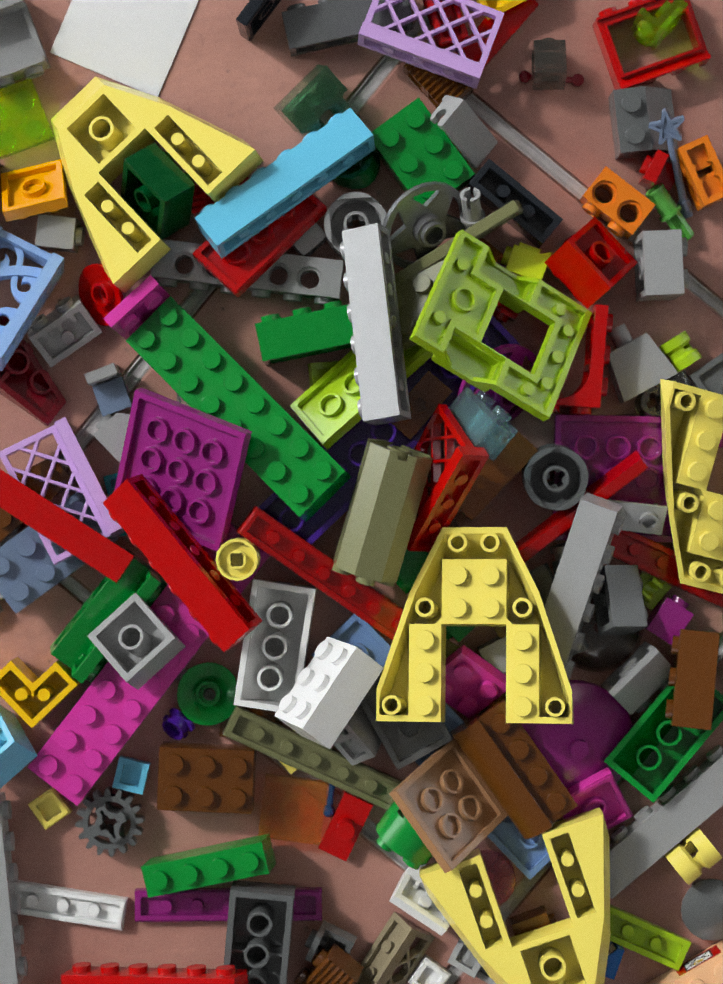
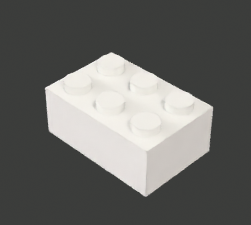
[274,636,383,749]

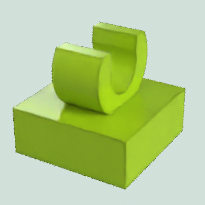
[639,571,671,611]

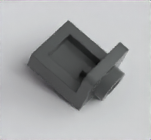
[305,920,357,962]

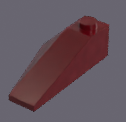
[0,316,67,426]

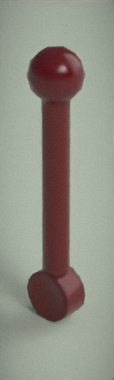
[519,70,584,87]

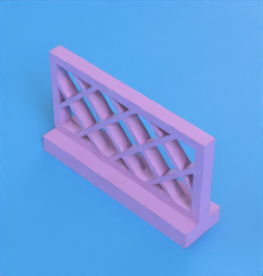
[357,0,504,89]
[0,417,124,565]

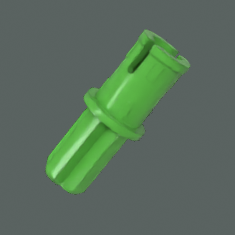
[645,183,694,241]

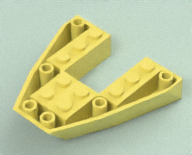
[51,76,263,293]
[660,379,723,594]
[376,527,574,724]
[419,807,610,984]

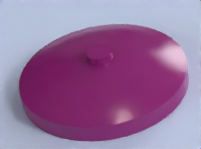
[521,680,633,789]

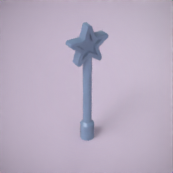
[648,108,693,218]

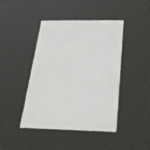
[50,0,199,97]

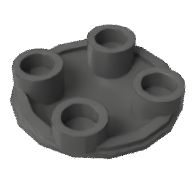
[681,878,723,941]

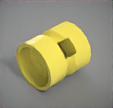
[216,537,261,581]
[664,827,723,885]

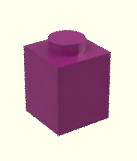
[645,594,694,645]

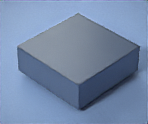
[92,377,132,417]

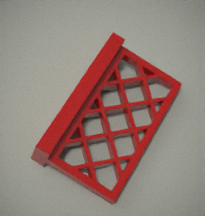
[407,404,489,552]

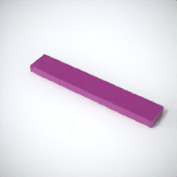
[135,887,322,922]

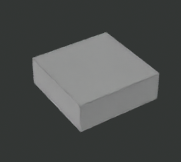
[84,363,122,387]

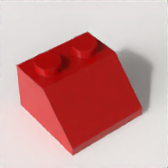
[544,217,638,309]

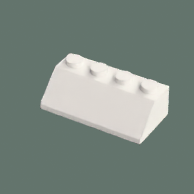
[233,579,317,712]

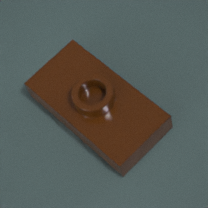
[391,370,453,440]

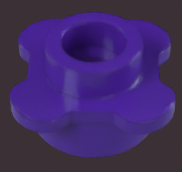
[162,708,195,740]

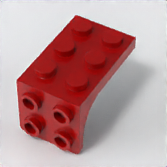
[552,304,613,415]

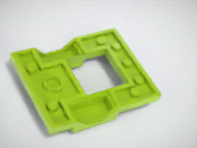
[409,229,592,422]

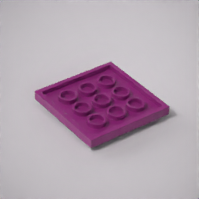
[114,388,252,552]
[552,414,673,542]

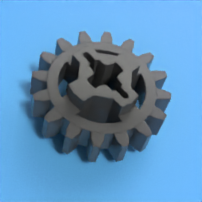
[75,786,145,857]

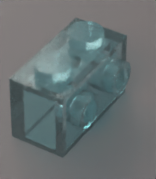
[449,386,518,461]

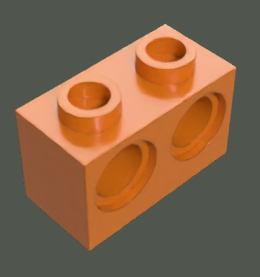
[677,135,723,211]
[579,166,655,239]

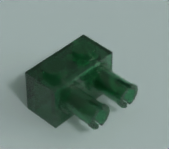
[273,64,361,134]

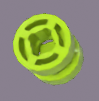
[659,330,702,373]

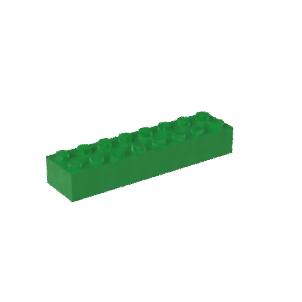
[126,296,351,522]

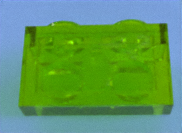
[631,0,688,50]

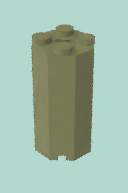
[332,438,433,586]

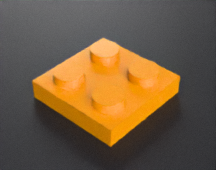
[1,159,68,222]

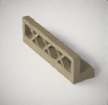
[355,912,435,984]

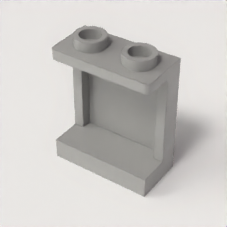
[0,0,51,90]

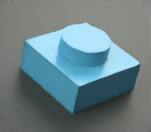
[112,755,151,795]

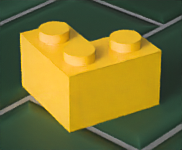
[0,657,80,728]

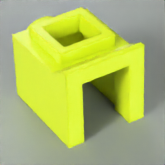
[500,242,552,280]

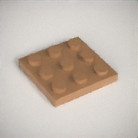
[389,738,508,873]

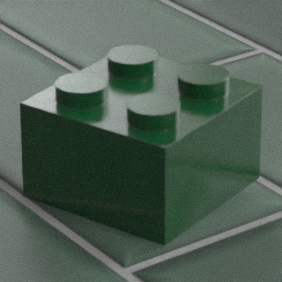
[121,142,195,240]

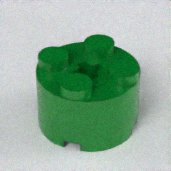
[376,801,432,870]

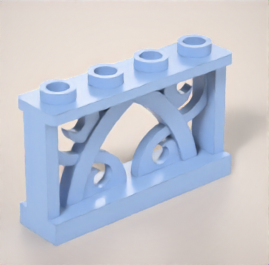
[0,226,64,371]

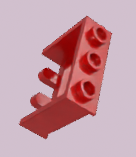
[592,0,711,90]

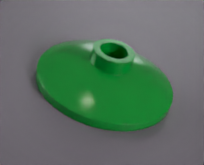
[177,662,237,726]

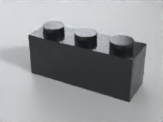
[467,159,563,248]

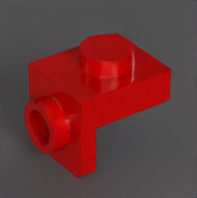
[638,149,675,193]

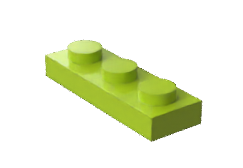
[610,905,691,971]

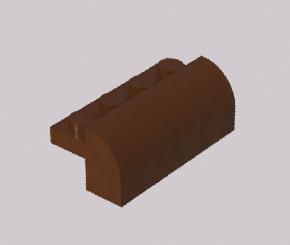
[450,699,578,839]

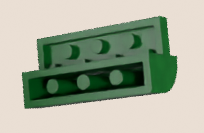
[50,549,168,683]

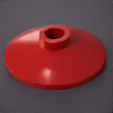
[78,263,124,326]

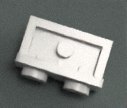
[389,865,450,936]

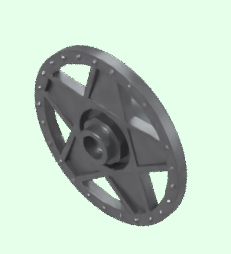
[382,181,465,268]

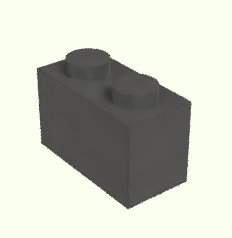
[593,565,648,635]

